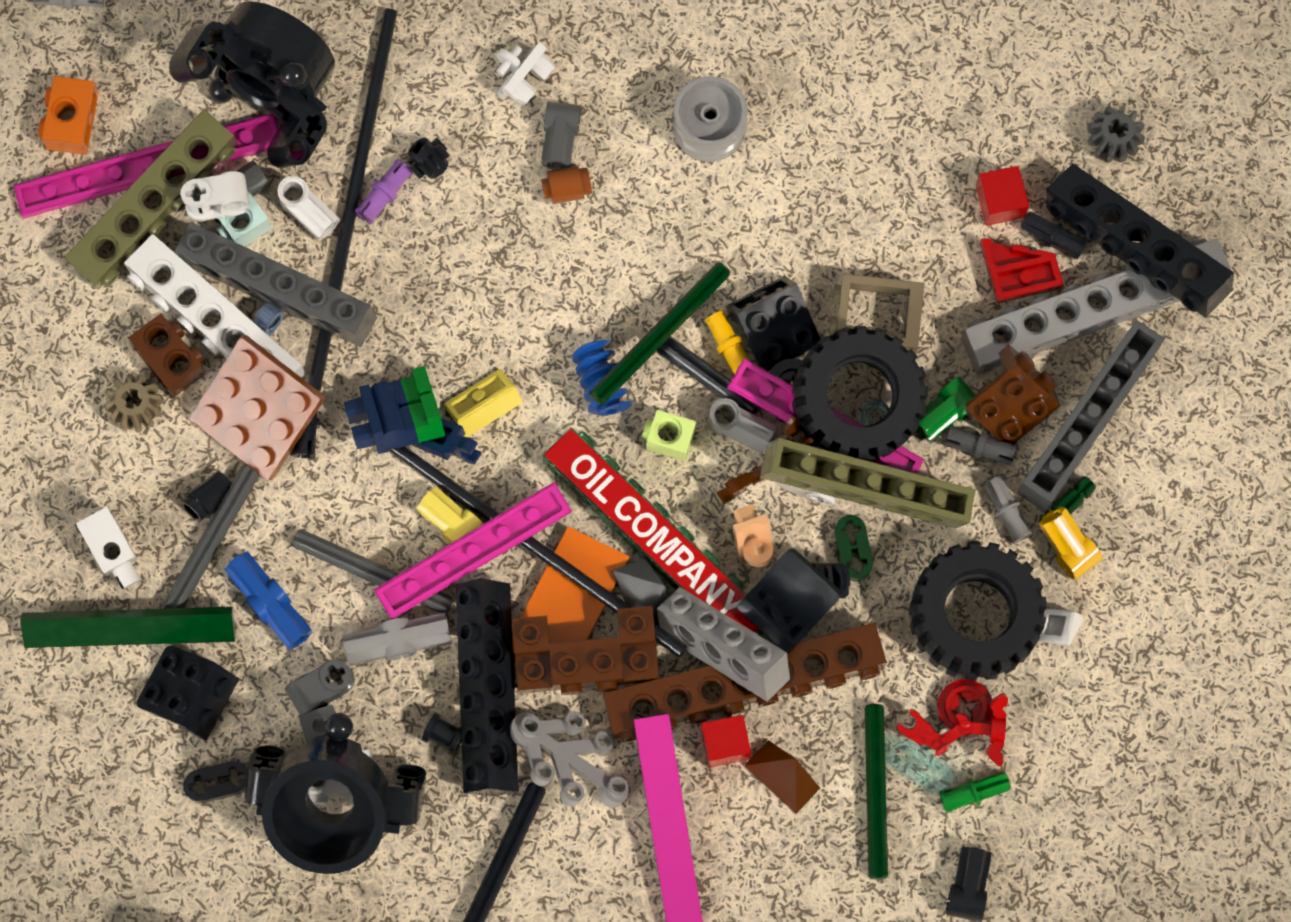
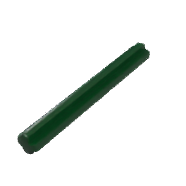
[864,704,888,880]

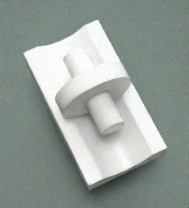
[496,42,555,105]

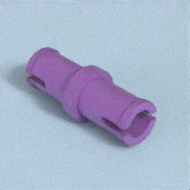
[355,159,413,224]

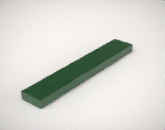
[20,606,236,648]

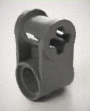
[285,659,355,715]

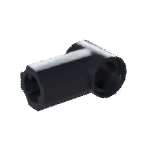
[946,847,992,922]

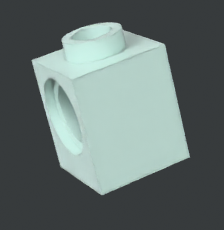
[215,192,272,247]

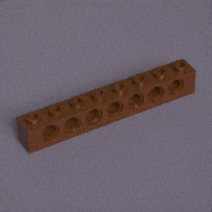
[603,623,887,742]

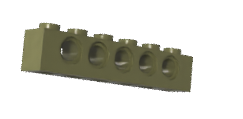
[64,109,237,290]
[760,438,976,529]

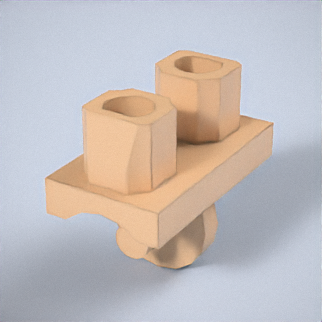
[733,505,774,567]

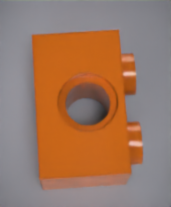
[38,76,99,155]

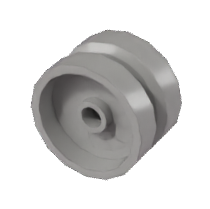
[673,76,748,162]

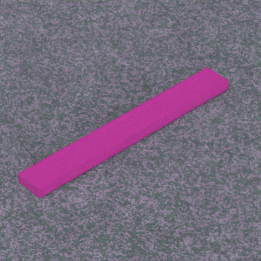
[13,113,279,219]

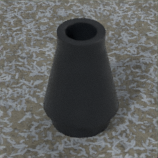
[181,471,232,522]

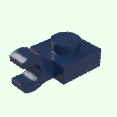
[417,418,482,465]

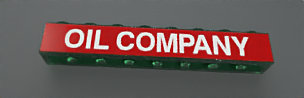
[542,427,763,635]

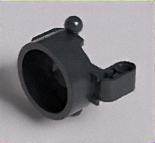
[169,1,335,168]
[245,713,427,874]

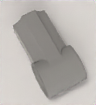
[707,398,777,454]

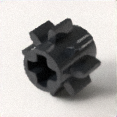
[407,137,450,179]

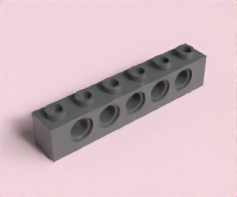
[175,222,377,347]
[1017,319,1165,512]

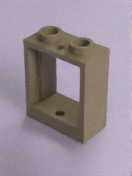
[829,274,925,354]

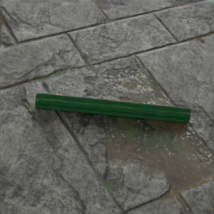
[590,262,730,405]

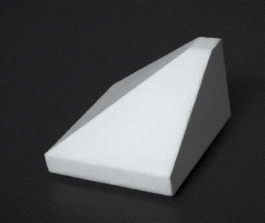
[1038,608,1083,646]

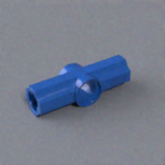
[224,551,313,651]

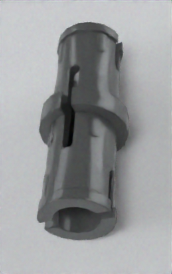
[945,425,1017,466]

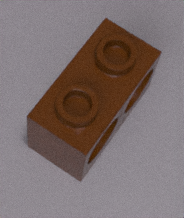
[128,313,206,398]

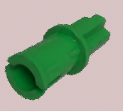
[939,771,1011,814]

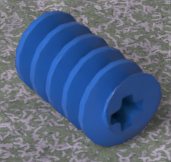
[571,340,632,416]

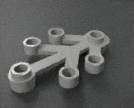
[510,711,629,808]

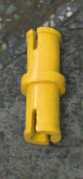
[704,310,750,375]

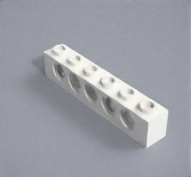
[124,234,305,378]

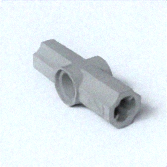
[342,612,452,666]

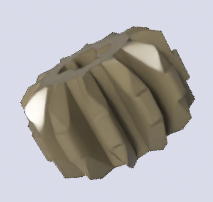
[104,374,164,433]

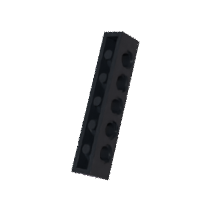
[1046,163,1234,318]
[456,578,519,796]

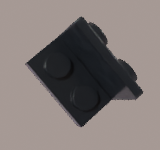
[725,276,821,371]

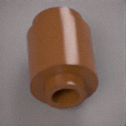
[541,165,592,204]

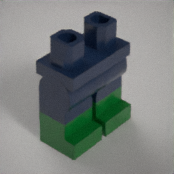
[343,366,445,454]

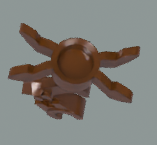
[717,416,814,504]

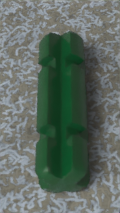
[1039,476,1096,523]

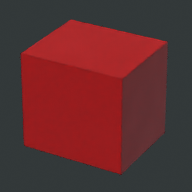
[975,166,1029,226]
[700,715,751,768]

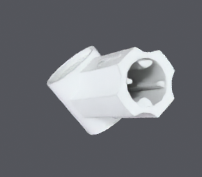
[277,176,340,241]

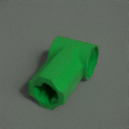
[916,376,976,443]

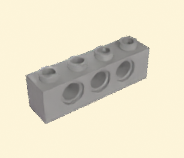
[657,587,790,701]

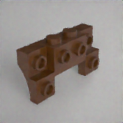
[512,606,659,695]

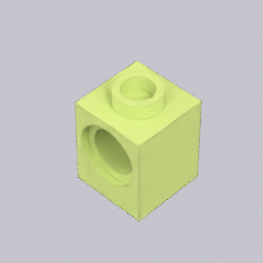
[642,410,696,461]

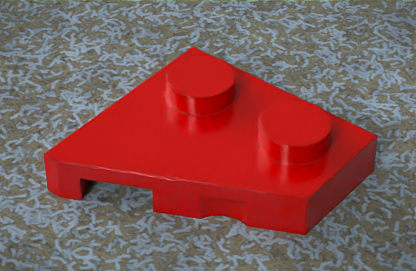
[980,238,1064,304]

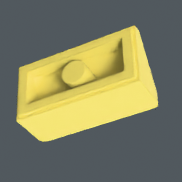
[443,369,522,437]

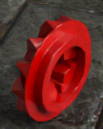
[937,679,993,736]

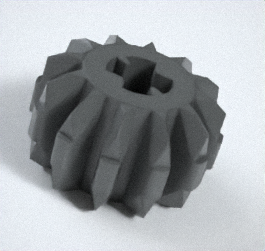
[1087,105,1145,163]

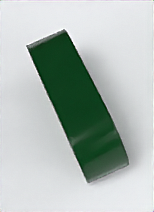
[835,515,873,582]

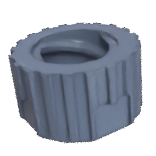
[253,303,284,336]

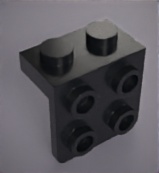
[736,548,841,654]
[137,645,239,741]

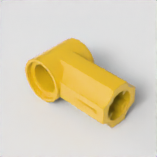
[1039,507,1103,580]

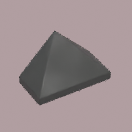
[612,558,667,627]

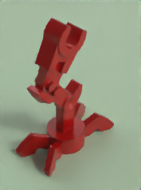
[897,693,1008,767]

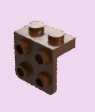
[966,344,1061,444]

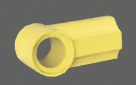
[416,487,483,544]

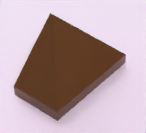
[744,740,820,814]

